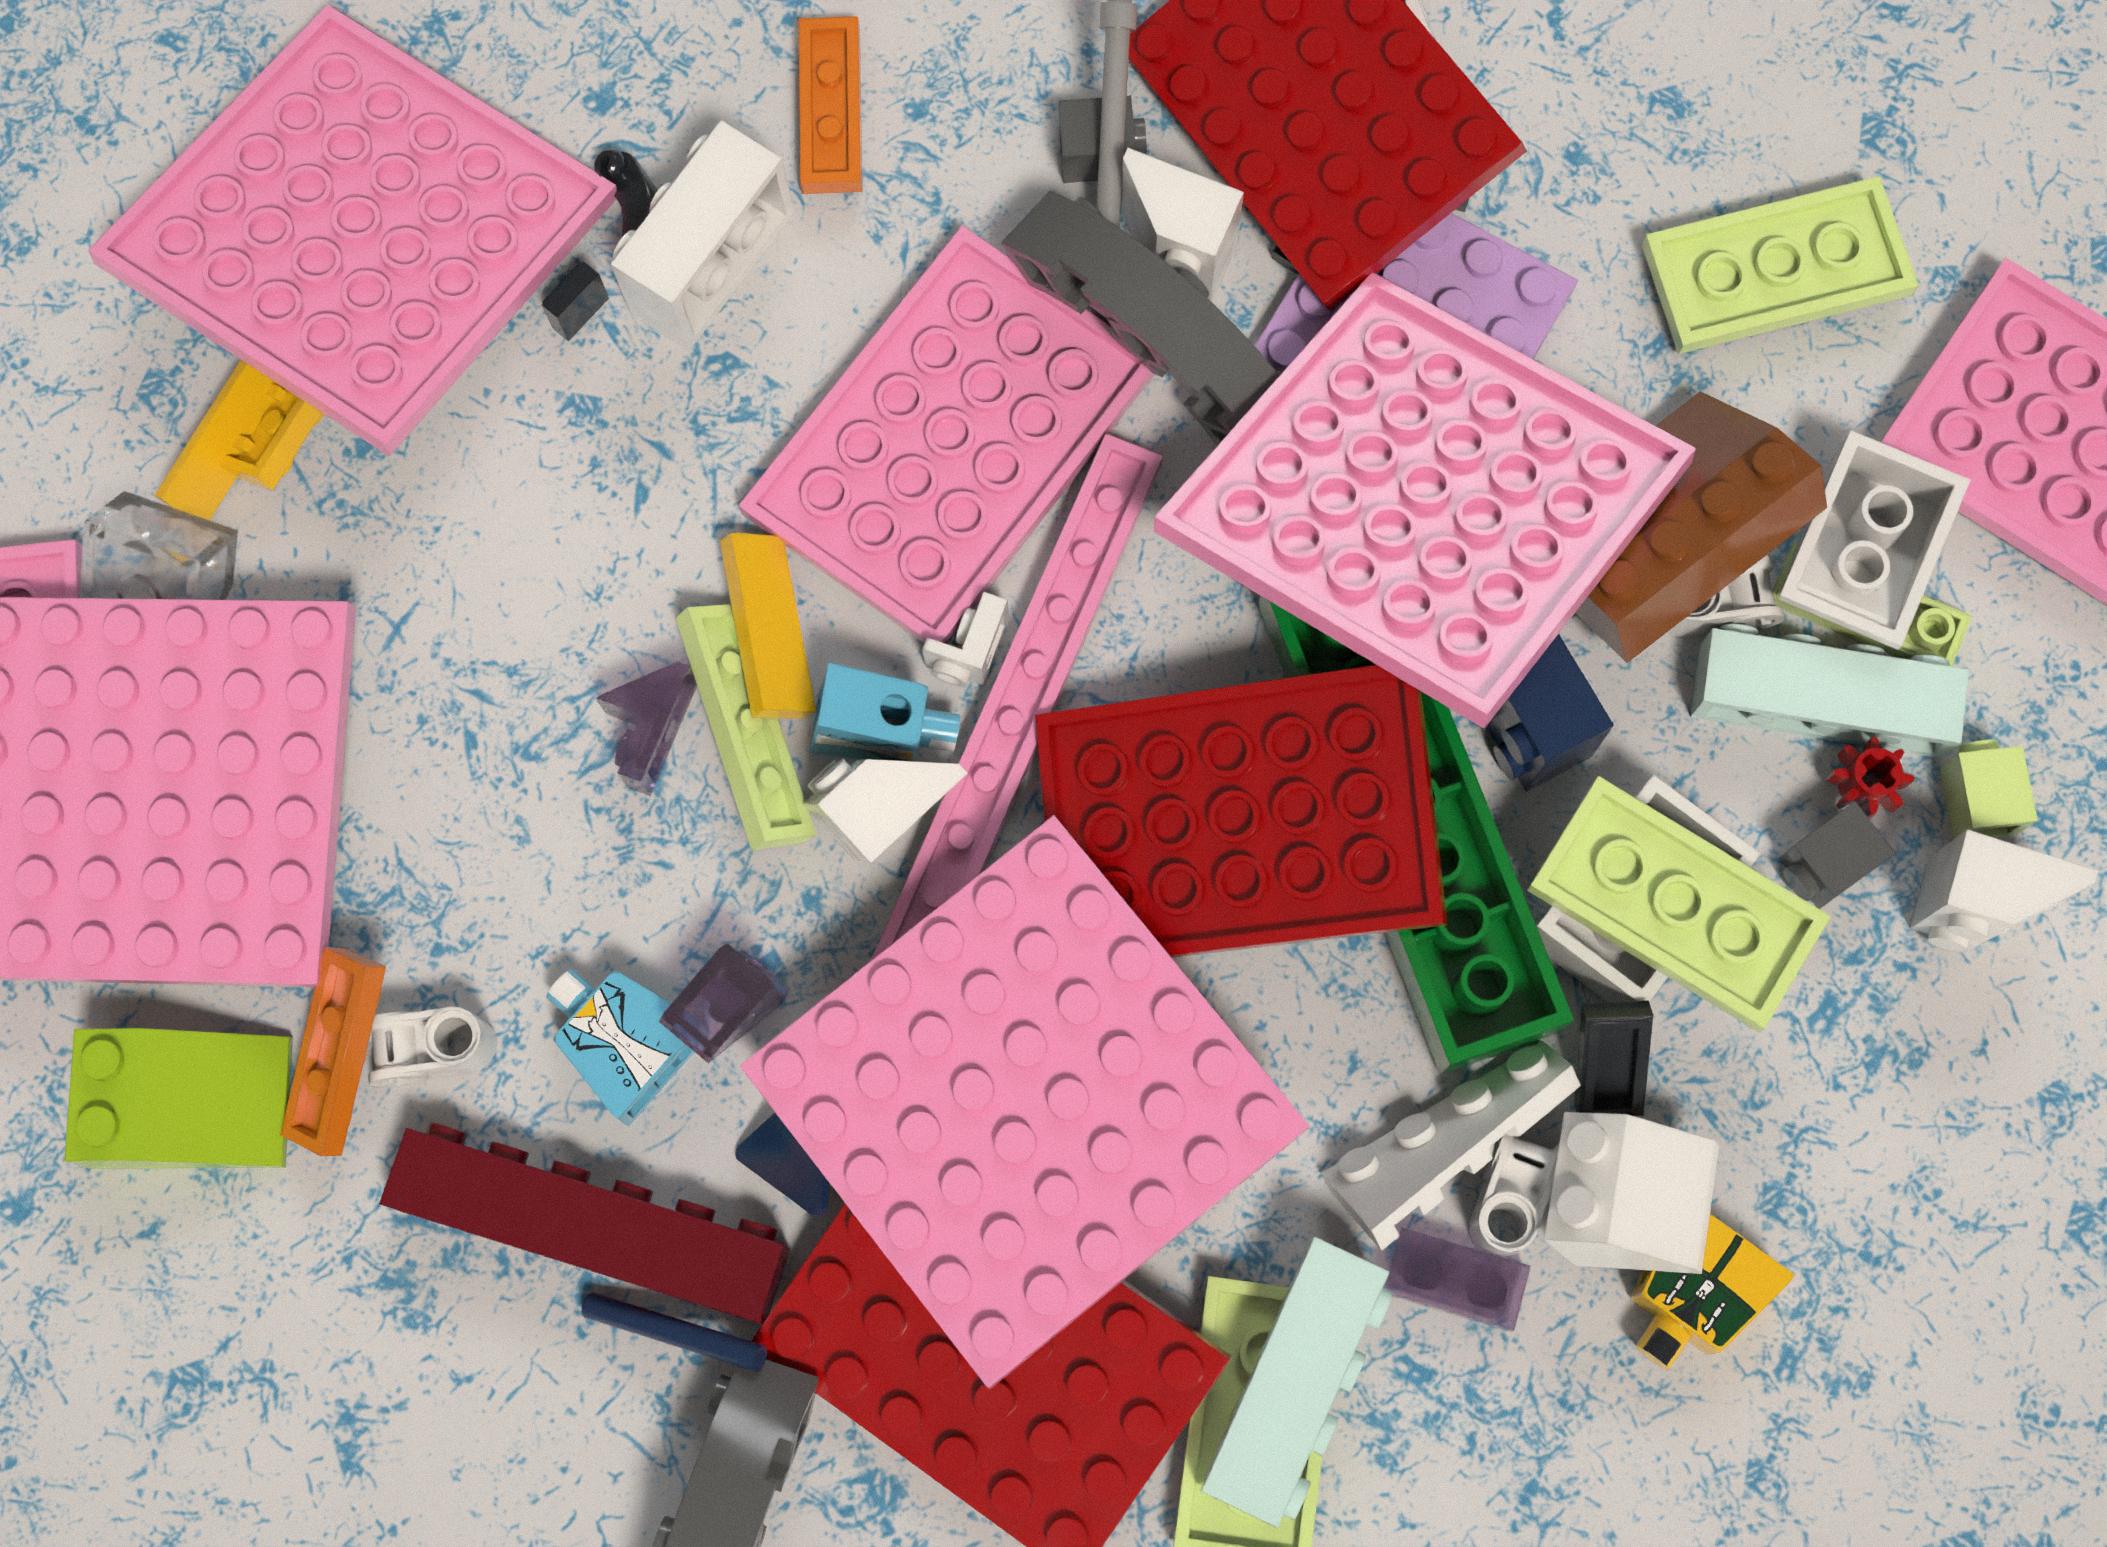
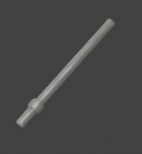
[1091,0,1138,325]

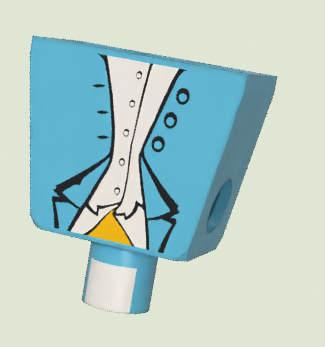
[809,663,960,761]
[546,969,711,1127]

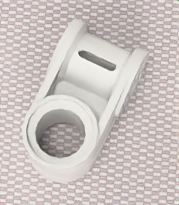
[1667,555,1784,638]
[368,1007,497,1087]
[1469,1135,1559,1260]

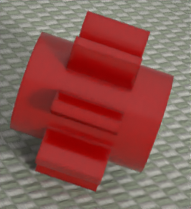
[1826,737,1915,820]

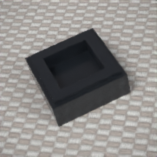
[542,261,609,342]

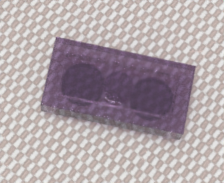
[1383,1227,1531,1332]

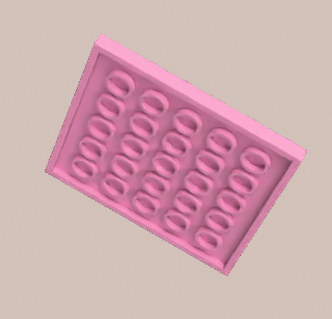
[88,4,617,456]
[1154,273,1696,728]
[0,597,356,987]
[740,815,1310,1389]

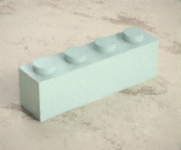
[1690,624,1969,759]
[1199,1237,1394,1528]

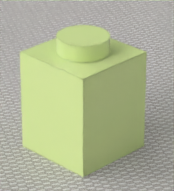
[1940,739,2038,839]

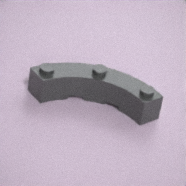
[1001,191,1282,446]
[652,1360,820,1547]

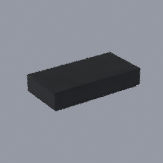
[1574,1000,1653,1116]

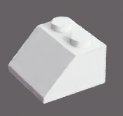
[1122,148,1244,302]
[803,759,968,863]
[1910,829,2098,952]
[1544,1112,1719,1274]

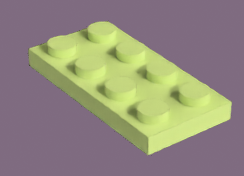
[1641,176,1919,354]
[1527,776,1831,1033]
[1173,1276,1322,1547]

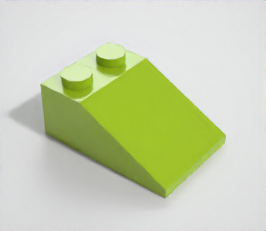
[64,1028,293,1169]

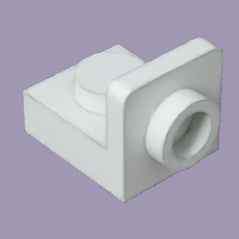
[922,592,1009,687]

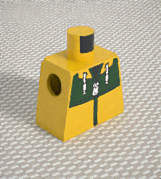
[1631,1214,1795,1370]

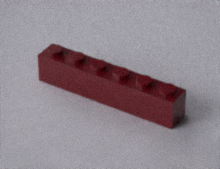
[379,1122,790,1324]

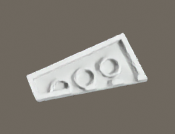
[1321,1040,1581,1251]

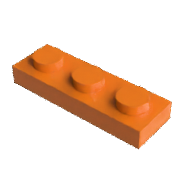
[799,16,863,194]
[280,947,386,1156]

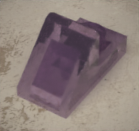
[596,661,697,797]
[659,944,790,1064]

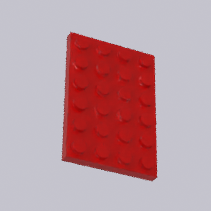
[1129,0,1527,311]
[1035,665,1448,958]
[751,1204,1232,1547]

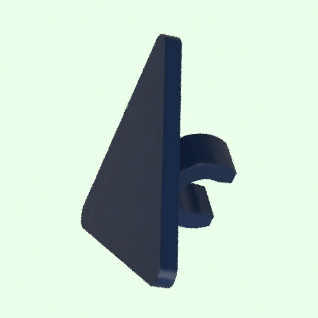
[735,1113,829,1216]

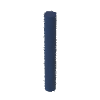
[581,1292,767,1372]

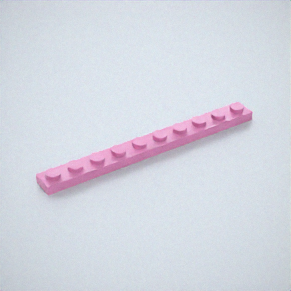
[871,433,1163,960]

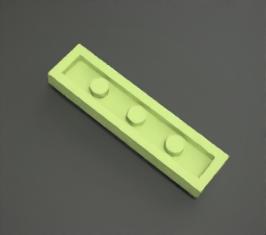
[675,604,816,851]

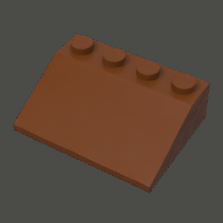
[1575,391,1827,663]

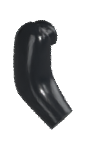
[594,149,658,237]

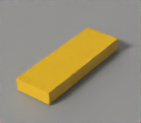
[720,533,816,719]

